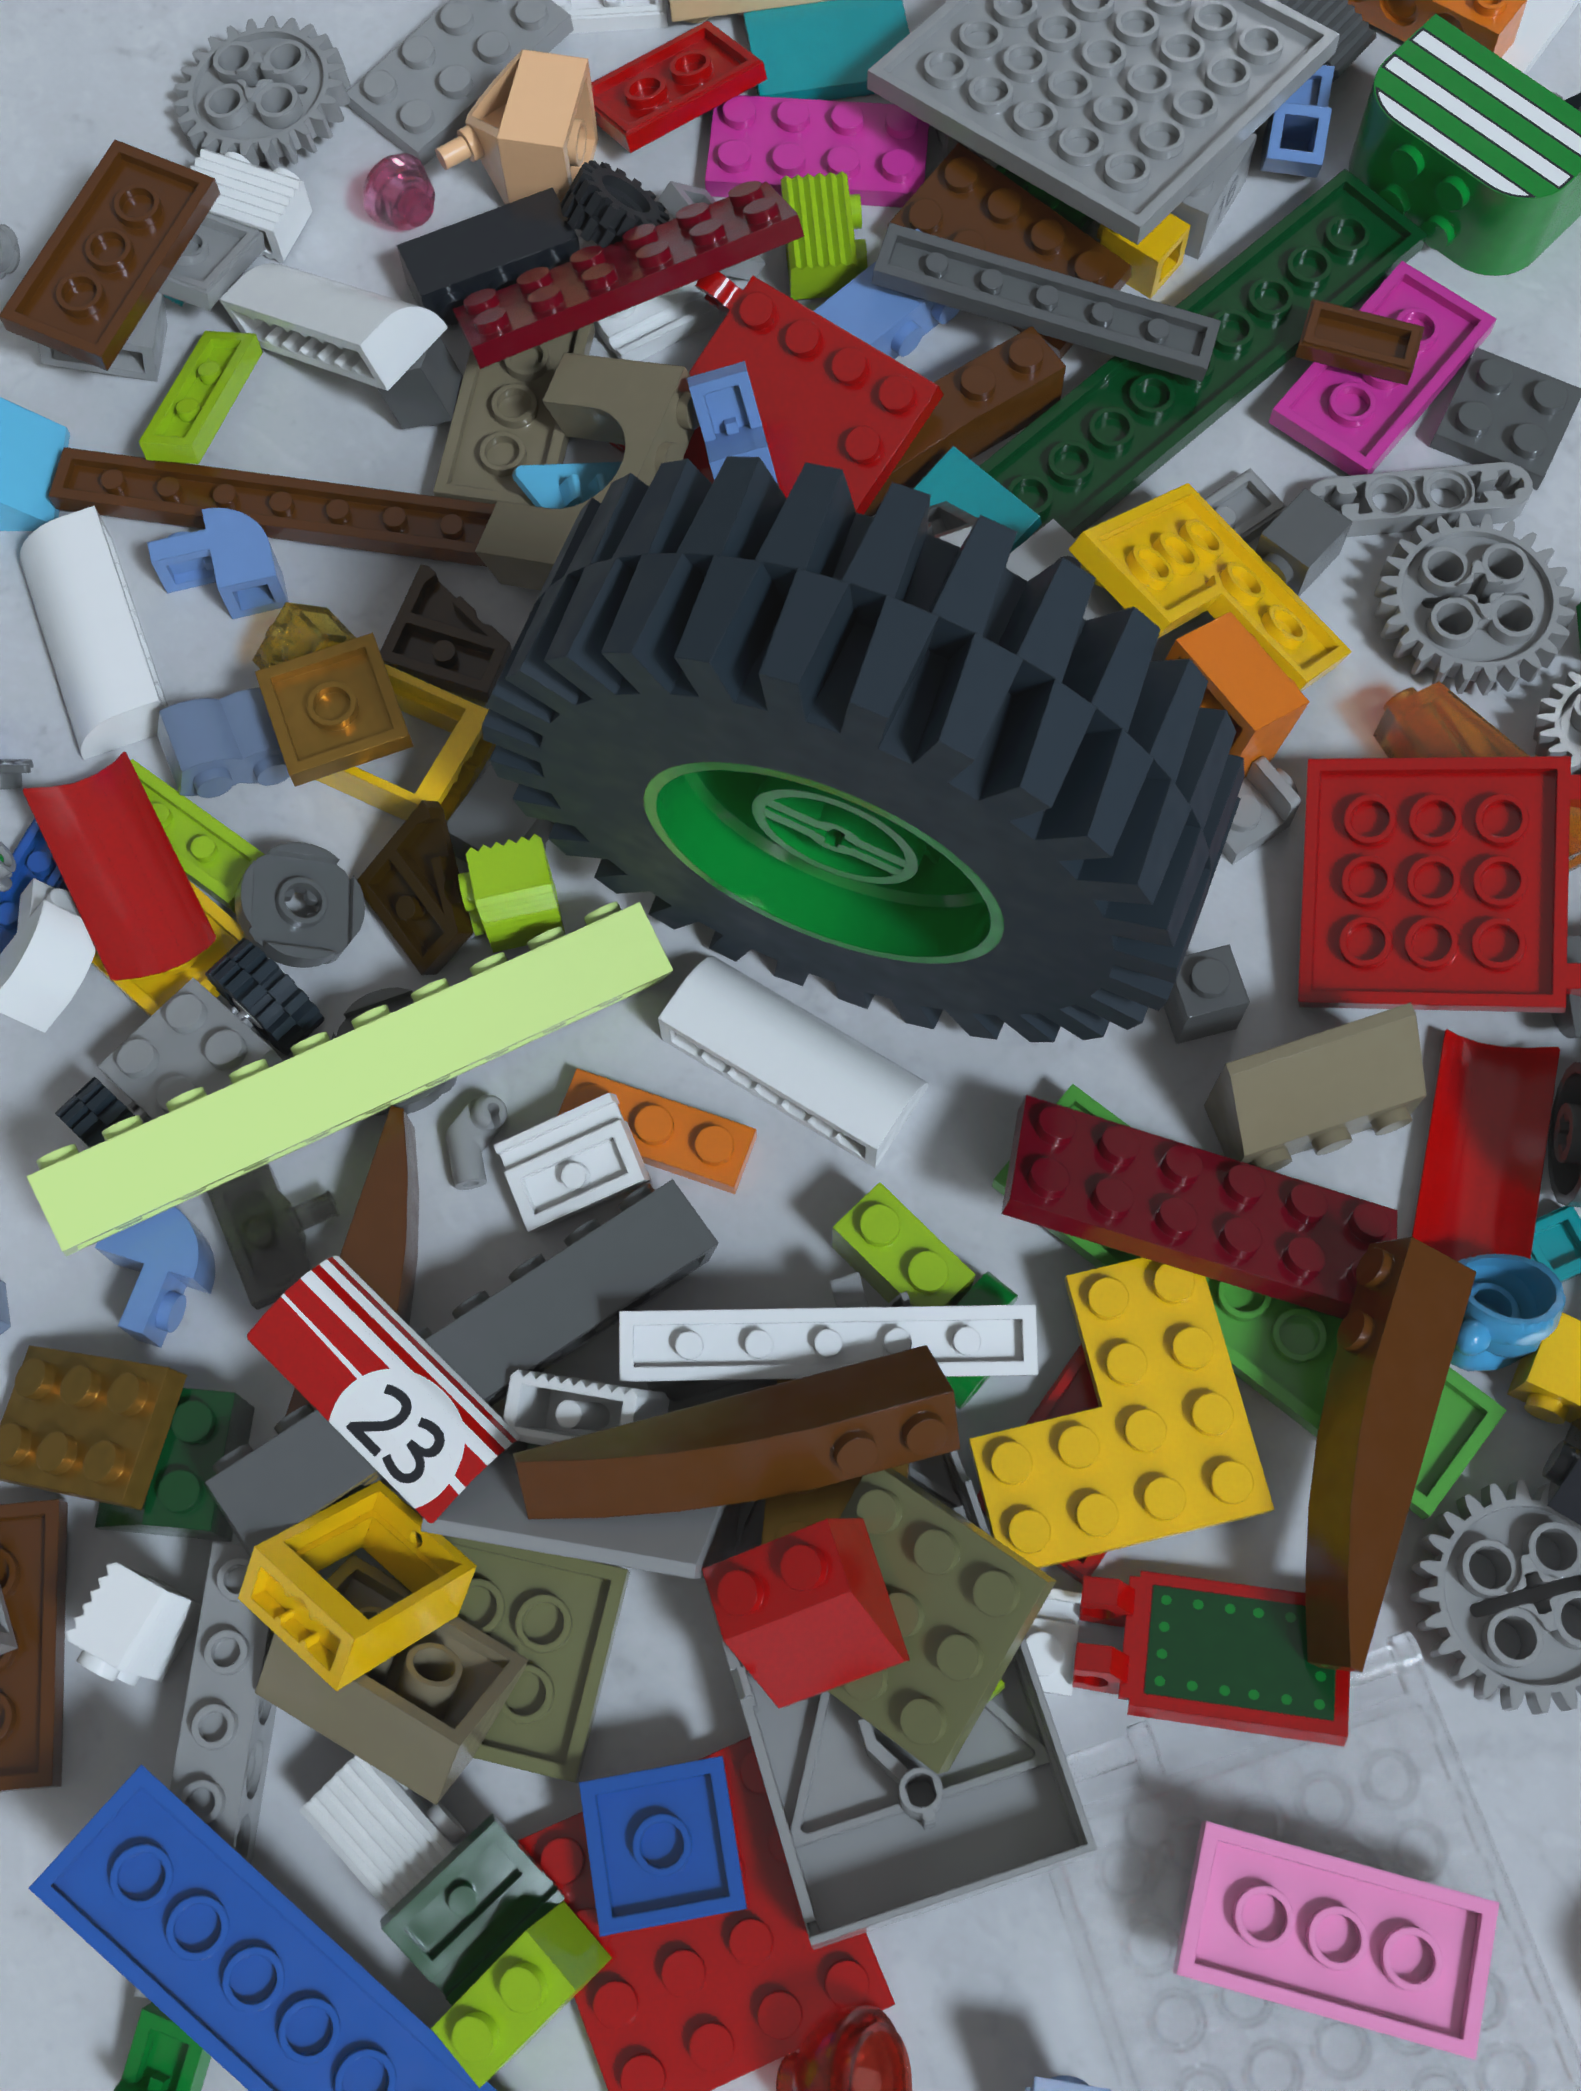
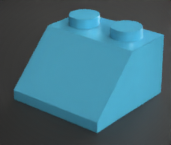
[0,397,70,531]

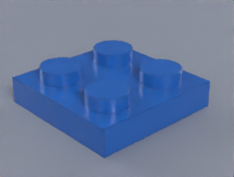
[579,1756,747,1937]

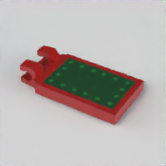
[1072,1570,1350,1747]

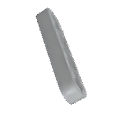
[1309,462,1533,537]

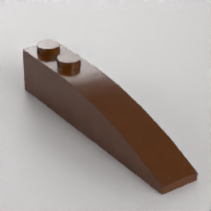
[864,326,1066,517]
[285,1106,419,1417]
[1305,1237,1476,1673]
[513,1345,960,1520]

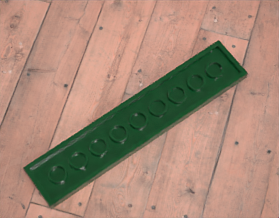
[979,169,1428,538]

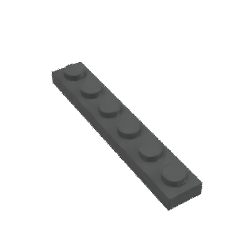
[872,223,1221,382]

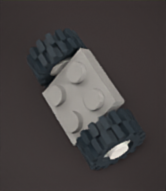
[55,938,325,1149]

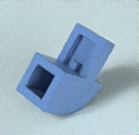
[1260,65,1335,178]
[687,361,779,486]
[147,508,290,620]
[95,1207,215,1348]

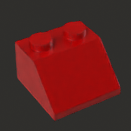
[702,1518,910,1708]

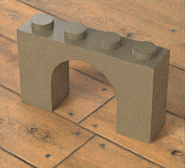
[475,352,700,591]

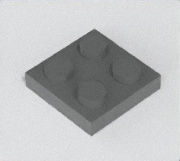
[1430,347,1581,490]

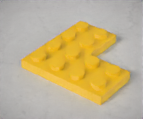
[1068,483,1352,692]
[969,1257,1275,1569]

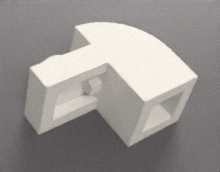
[0,878,96,1033]

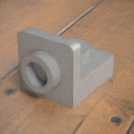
[1222,756,1301,865]

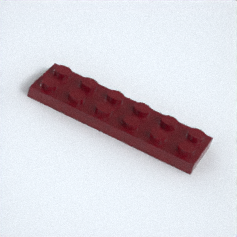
[453,181,804,369]
[1001,1095,1398,1319]

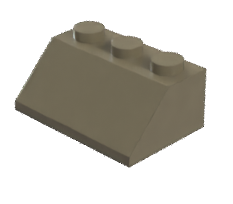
[1204,1002,1427,1172]
[255,1554,529,1805]

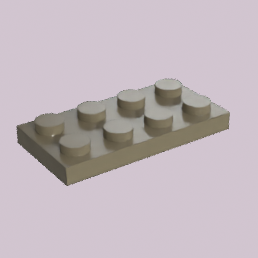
[433,323,595,506]

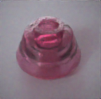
[363,153,435,230]

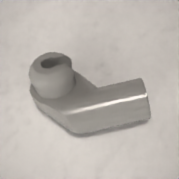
[446,1095,507,1190]

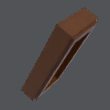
[1295,299,1425,385]

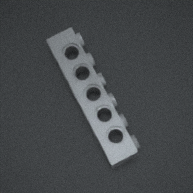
[134,1542,277,1998]

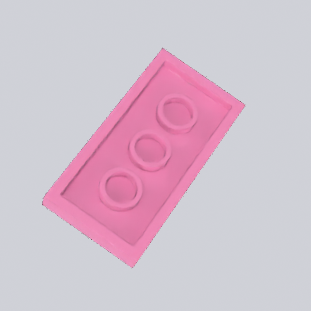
[1172,1821,1499,2060]

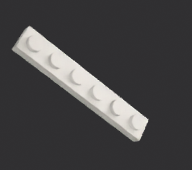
[619,1305,1038,1382]

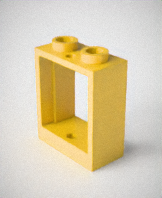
[317,664,496,822]
[238,1480,477,1691]

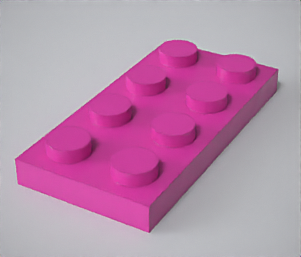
[705,95,929,208]
[1268,261,1497,476]

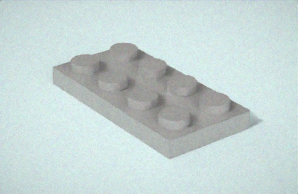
[347,0,574,167]

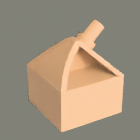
[435,49,599,219]

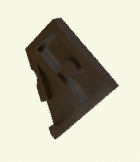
[380,564,512,703]
[357,800,474,975]

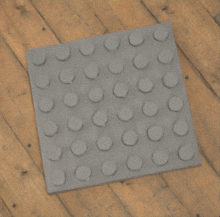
[867,0,1340,245]

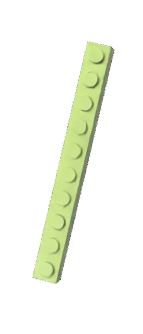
[26,901,673,1257]

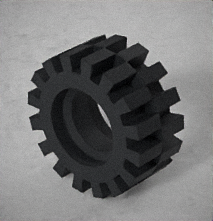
[560,160,670,248]

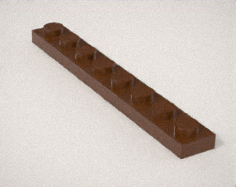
[48,447,496,567]

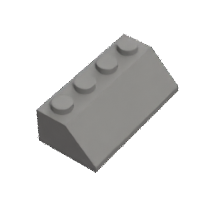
[421,1441,741,1579]

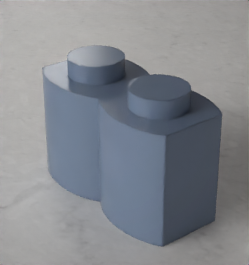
[157,687,290,798]

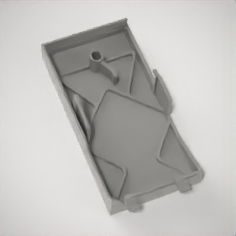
[647,1272,1097,1950]

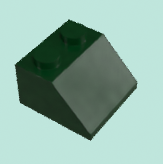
[95,1388,255,1542]

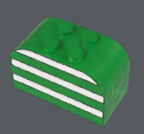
[1349,14,1581,276]

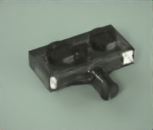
[207,1164,340,1310]

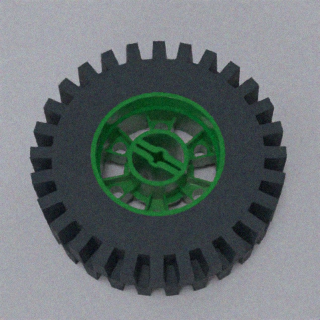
[482,456,1245,1042]

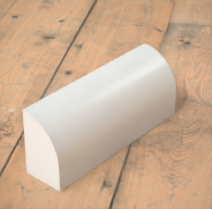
[219,263,448,391]
[20,506,168,760]
[658,956,929,1169]

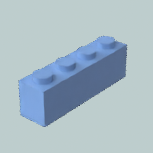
[814,228,959,359]

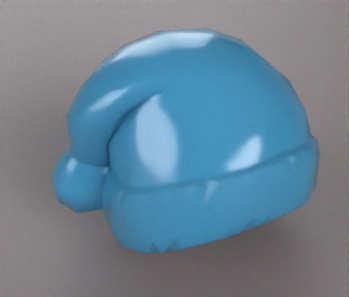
[1450,1254,1566,1372]

